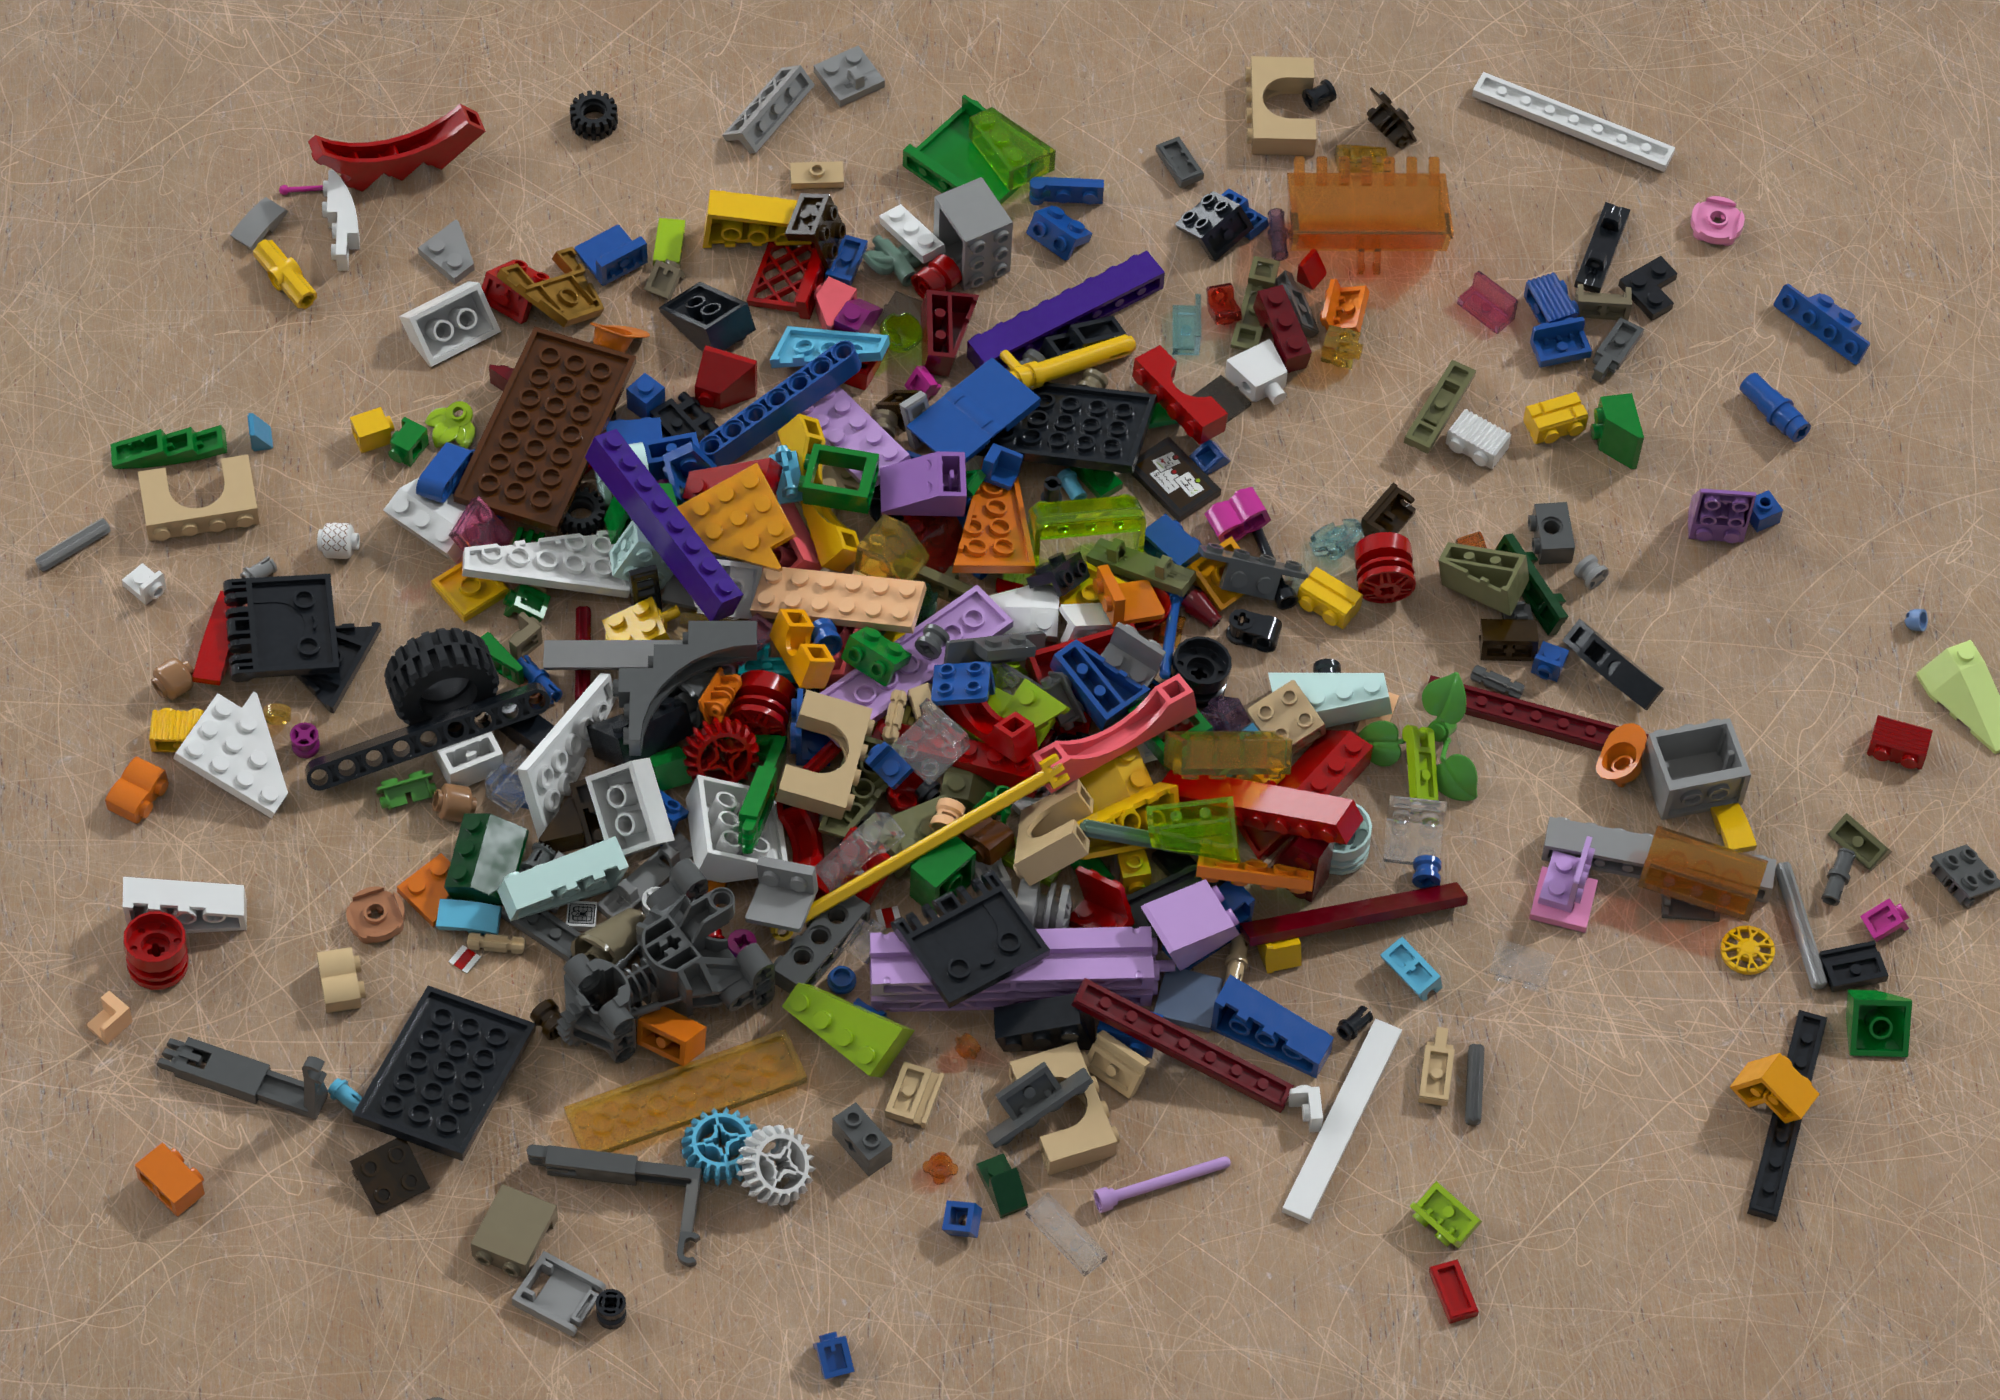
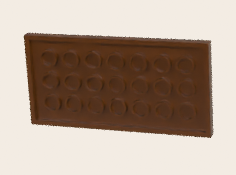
[453,326,637,533]

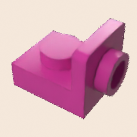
[1860,898,1909,942]

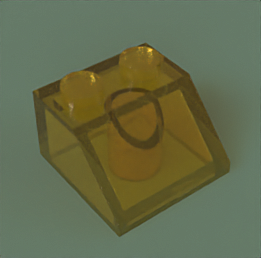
[854,514,929,580]

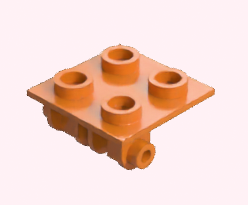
[698,667,742,740]

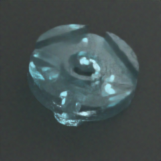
[1309,519,1365,560]

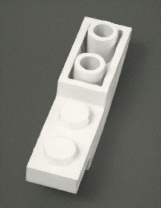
[322,170,360,271]

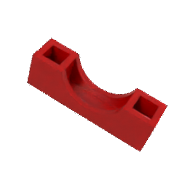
[1132,345,1228,445]
[943,701,1039,764]
[775,792,829,902]

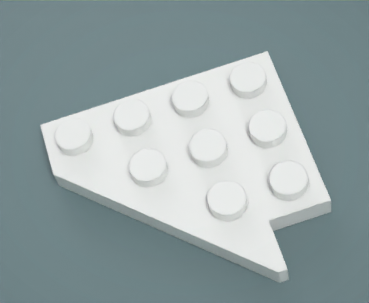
[173,691,288,819]

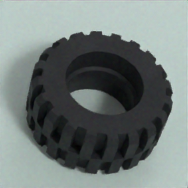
[384,628,499,730]

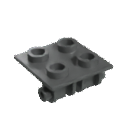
[1930,844,2000,908]

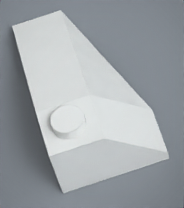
[989,585,1060,642]

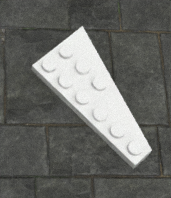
[462,530,630,598]
[517,673,617,840]

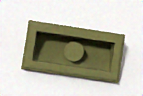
[1828,813,1892,871]

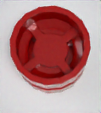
[911,254,962,299]

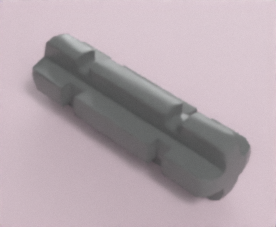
[1470,665,1525,699]

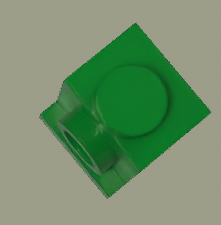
[388,417,429,467]

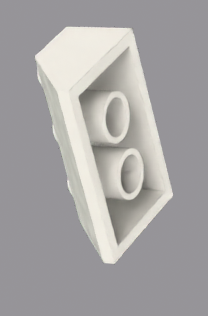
[399,281,501,367]
[383,478,489,563]

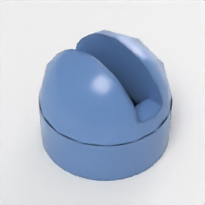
[1905,609,1928,631]

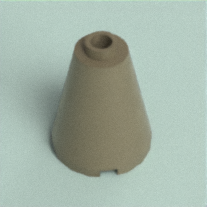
[570,908,646,971]

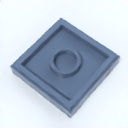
[1154,967,1223,1033]

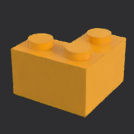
[1730,1053,1819,1123]

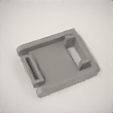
[512,1251,606,1337]

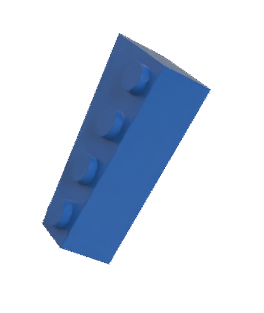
[1211,974,1334,1078]

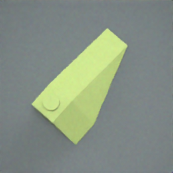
[1916,640,2000,754]

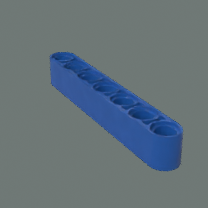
[699,340,862,467]

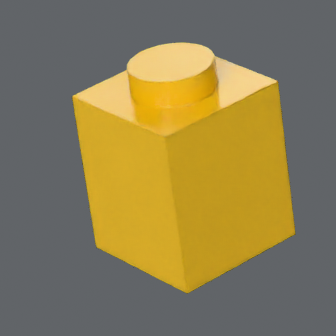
[350,407,395,454]

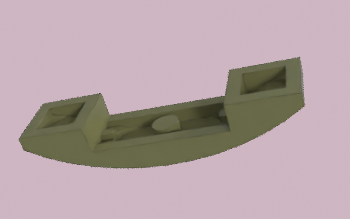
[1230,256,1280,351]

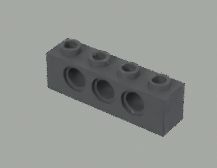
[774,895,870,994]

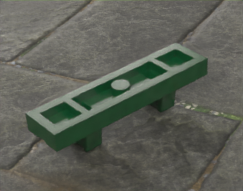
[1495,533,1569,636]

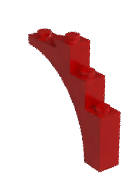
[308,104,486,192]

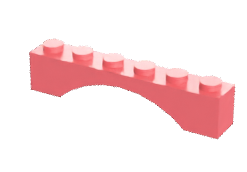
[1032,674,1198,793]

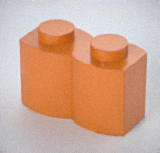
[105,756,169,824]

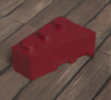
[1268,835,1334,903]

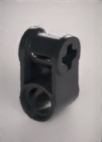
[1226,609,1282,653]

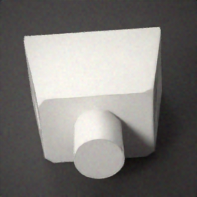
[1225,339,1288,405]

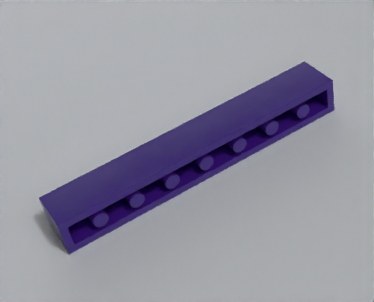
[967,251,1165,369]
[585,429,744,621]

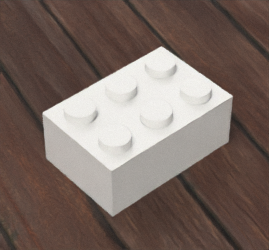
[585,757,675,857]

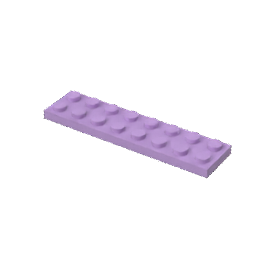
[820,585,1013,748]

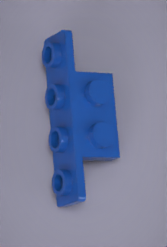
[1773,284,1870,365]

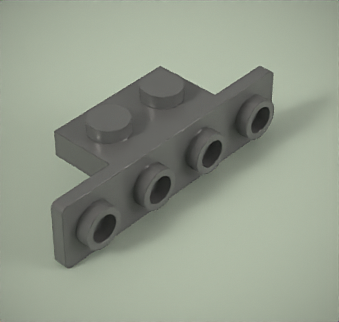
[1198,543,1309,601]
[943,631,1046,664]
[986,1062,1094,1148]

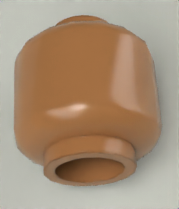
[151,657,194,700]
[432,783,477,822]

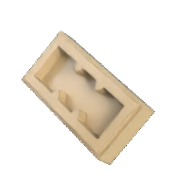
[790,161,844,189]

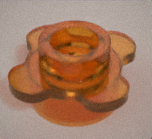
[922,1151,958,1185]

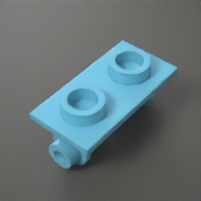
[769,445,803,505]

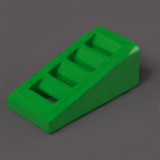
[481,632,525,685]

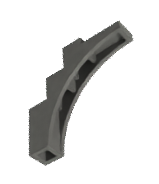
[613,621,757,756]

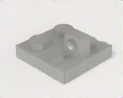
[814,45,885,107]

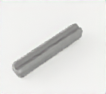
[35,518,111,572]

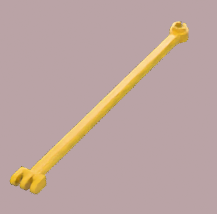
[769,754,1070,941]

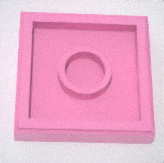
[1529,866,1598,933]

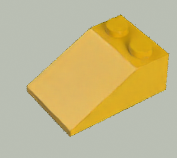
[1060,747,1154,815]

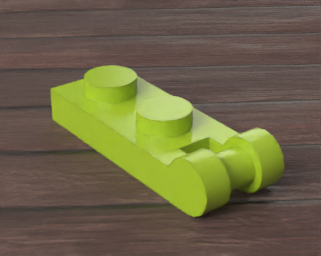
[1402,725,1439,806]

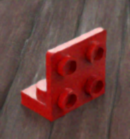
[482,259,550,324]
[1069,866,1135,928]

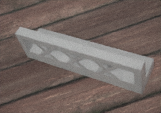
[722,65,815,154]

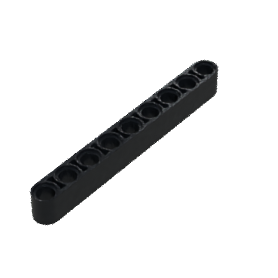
[305,682,550,791]

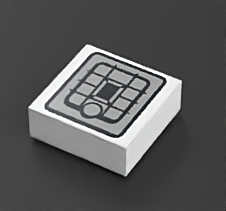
[566,901,597,932]

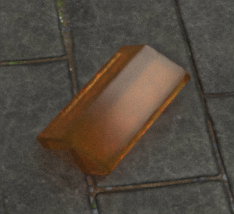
[1637,825,1768,922]

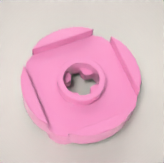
[1690,196,1745,246]

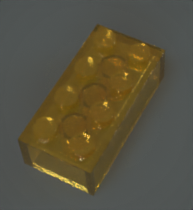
[1164,731,1292,780]

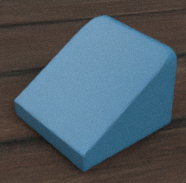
[247,413,273,451]

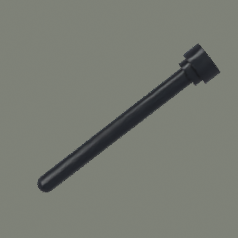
[1252,528,1298,610]

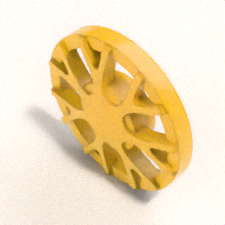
[1720,926,1775,975]

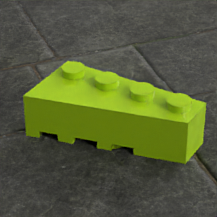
[782,982,915,1078]

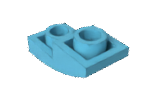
[436,899,502,935]

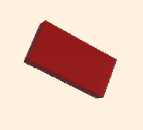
[1429,1259,1479,1324]

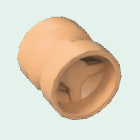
[929,797,965,832]

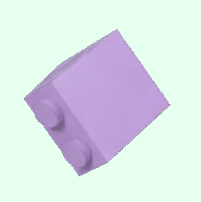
[1141,879,1240,971]

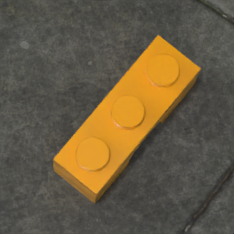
[769,609,835,689]

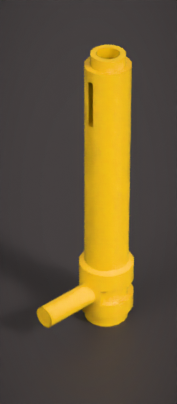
[999,334,1136,389]

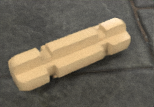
[882,689,907,743]
[467,932,525,954]

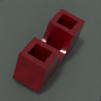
[1253,285,1312,373]

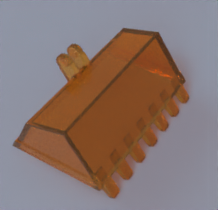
[1287,156,1454,275]

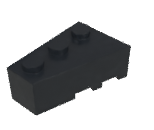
[586,697,694,766]
[994,993,1096,1052]

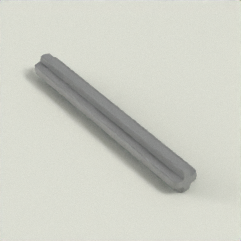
[1775,862,1828,990]

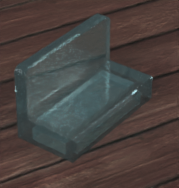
[1172,294,1201,355]

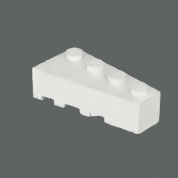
[123,877,247,933]

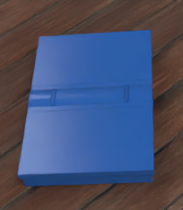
[906,358,1041,463]

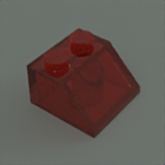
[896,516,963,573]

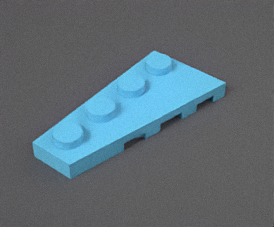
[770,326,890,368]

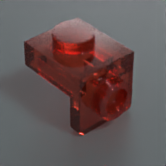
[1206,283,1242,325]

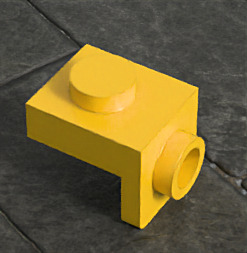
[1117,849,1151,895]

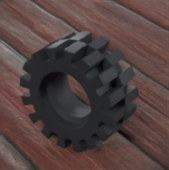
[570,90,618,141]
[560,487,606,536]

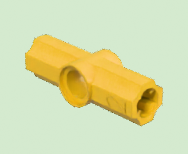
[253,239,317,309]

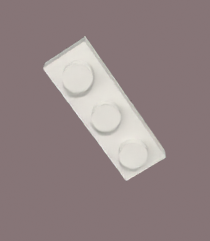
[879,204,946,264]

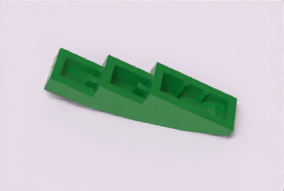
[110,425,227,469]

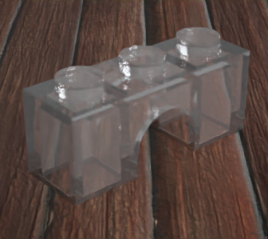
[815,812,905,891]

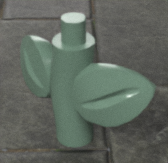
[862,235,922,287]

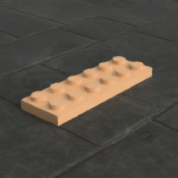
[750,567,927,634]

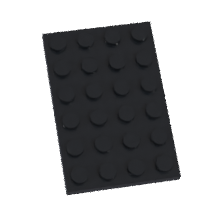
[977,382,1157,474]
[353,985,536,1161]

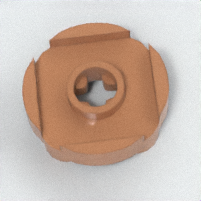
[346,886,405,944]

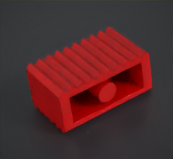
[1867,715,1933,770]

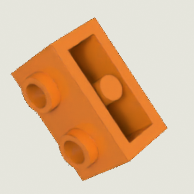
[636,1006,707,1066]
[135,1142,205,1217]

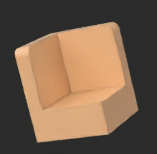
[87,991,133,1045]

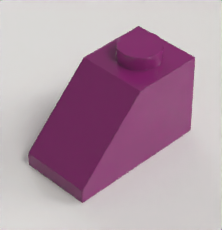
[834,298,883,333]

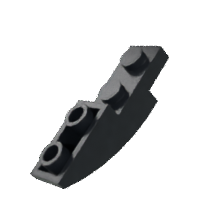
[1562,619,1664,710]

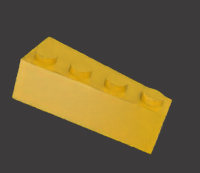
[702,190,812,248]
[1077,782,1182,860]

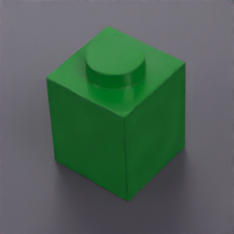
[648,746,692,791]

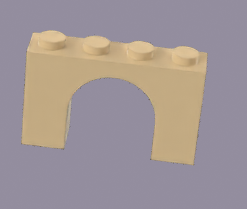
[1245,56,1316,156]
[138,455,260,541]
[775,690,875,820]
[1013,779,1094,886]
[1009,1042,1120,1175]

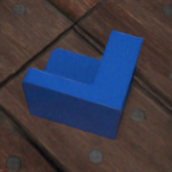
[981,443,1023,490]

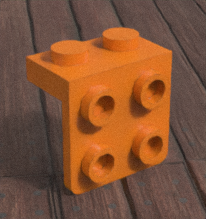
[1093,564,1165,627]

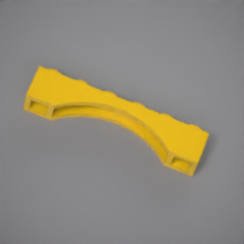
[777,414,863,572]

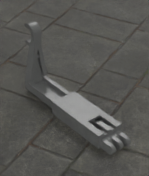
[157,1037,328,1120]
[527,1144,702,1267]

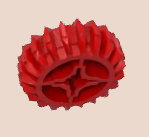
[683,716,759,783]

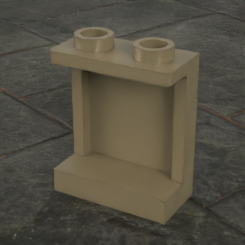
[471,1184,558,1278]

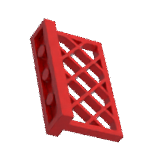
[746,242,827,320]

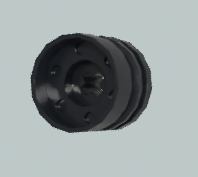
[1167,636,1232,712]

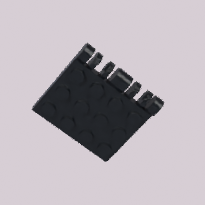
[223,574,339,682]
[891,870,1050,1009]

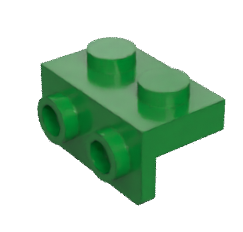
[841,626,912,686]

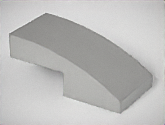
[230,197,288,251]

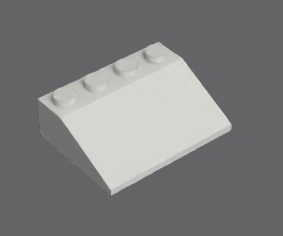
[686,775,788,883]

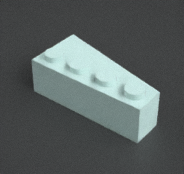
[1268,673,1392,728]
[497,836,629,921]

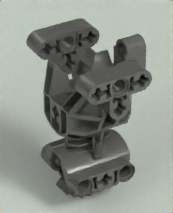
[556,858,775,1064]

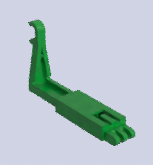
[699,726,787,854]

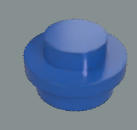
[827,966,856,994]

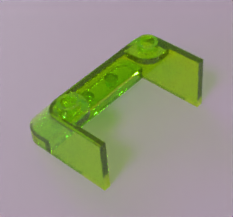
[1028,494,1146,566]

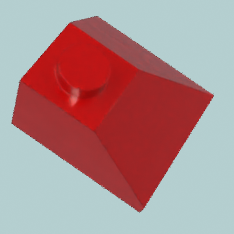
[695,345,757,410]

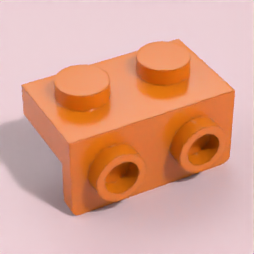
[1320,279,1370,336]

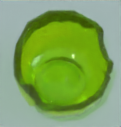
[879,312,923,353]

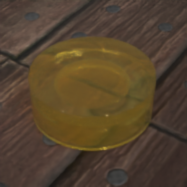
[263,703,291,725]

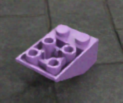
[880,451,967,516]
[1688,489,1756,543]

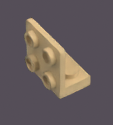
[1247,680,1326,761]

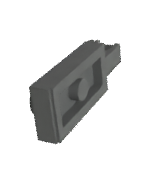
[1275,270,1319,338]
[1591,317,1644,383]

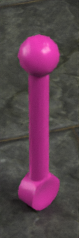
[279,185,323,195]

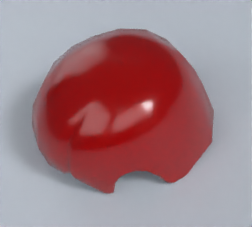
[886,769,927,813]

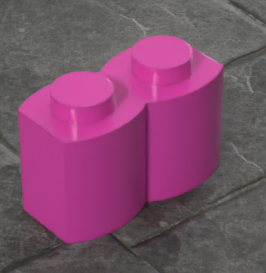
[1204,487,1271,543]

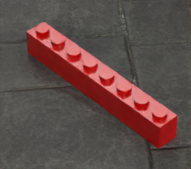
[1162,767,1364,845]

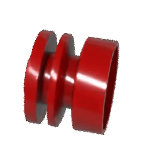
[1354,532,1416,603]
[728,670,796,736]
[123,911,189,990]

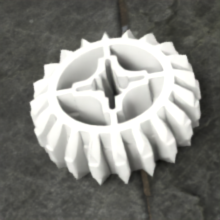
[736,1125,816,1206]

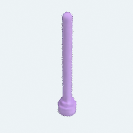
[1093,1156,1231,1213]

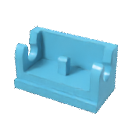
[1380,937,1443,1001]

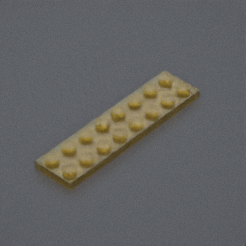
[564,1029,807,1153]

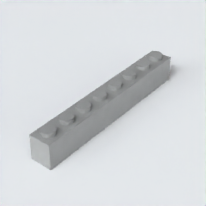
[1541,817,1777,903]

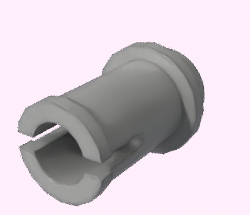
[240,556,277,579]

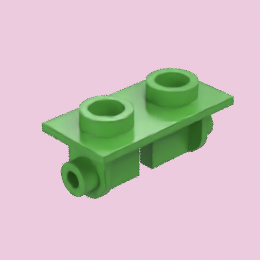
[376,770,437,810]

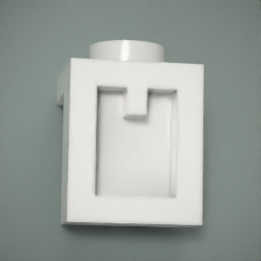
[122,563,166,605]
[1288,1085,1323,1133]

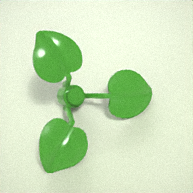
[1358,672,1478,801]

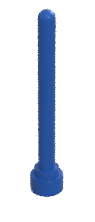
[1159,591,1187,679]

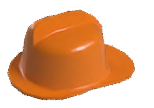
[590,322,650,353]
[1596,723,1647,788]

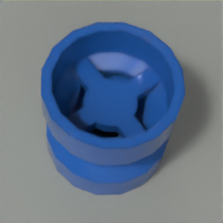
[811,618,843,656]

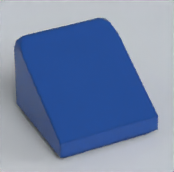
[1189,439,1231,475]

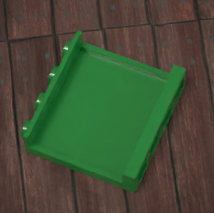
[903,94,1045,204]

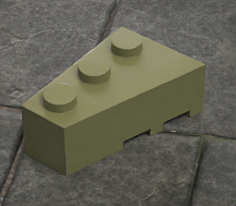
[863,794,965,879]

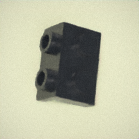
[1026,551,1090,597]

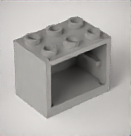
[933,177,1013,291]
[1642,718,1751,820]

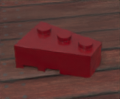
[921,290,979,377]

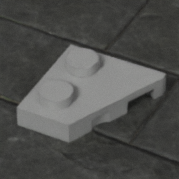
[418,219,475,285]

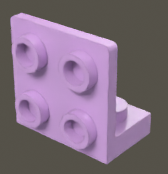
[1538,836,1595,913]

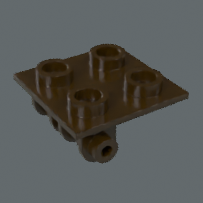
[1367,87,1417,148]
[350,1138,430,1215]

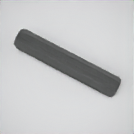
[1465,1044,1485,1126]

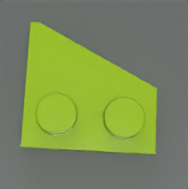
[1000,678,1071,730]

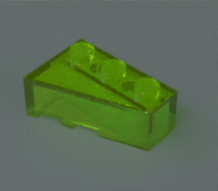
[969,107,1056,191]
[1146,796,1241,863]

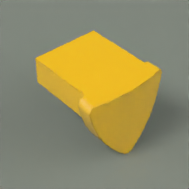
[1257,937,1302,974]

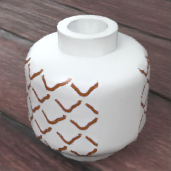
[317,523,360,559]

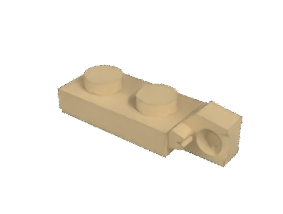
[1418,1027,1455,1106]

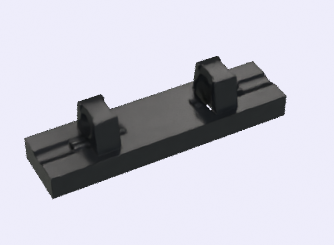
[1574,202,1630,293]

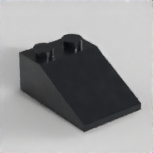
[659,282,756,351]

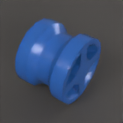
[1412,855,1442,889]

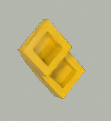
[1710,803,1757,853]

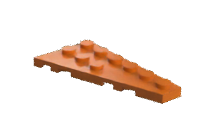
[952,456,1036,574]

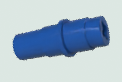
[1740,373,1811,442]

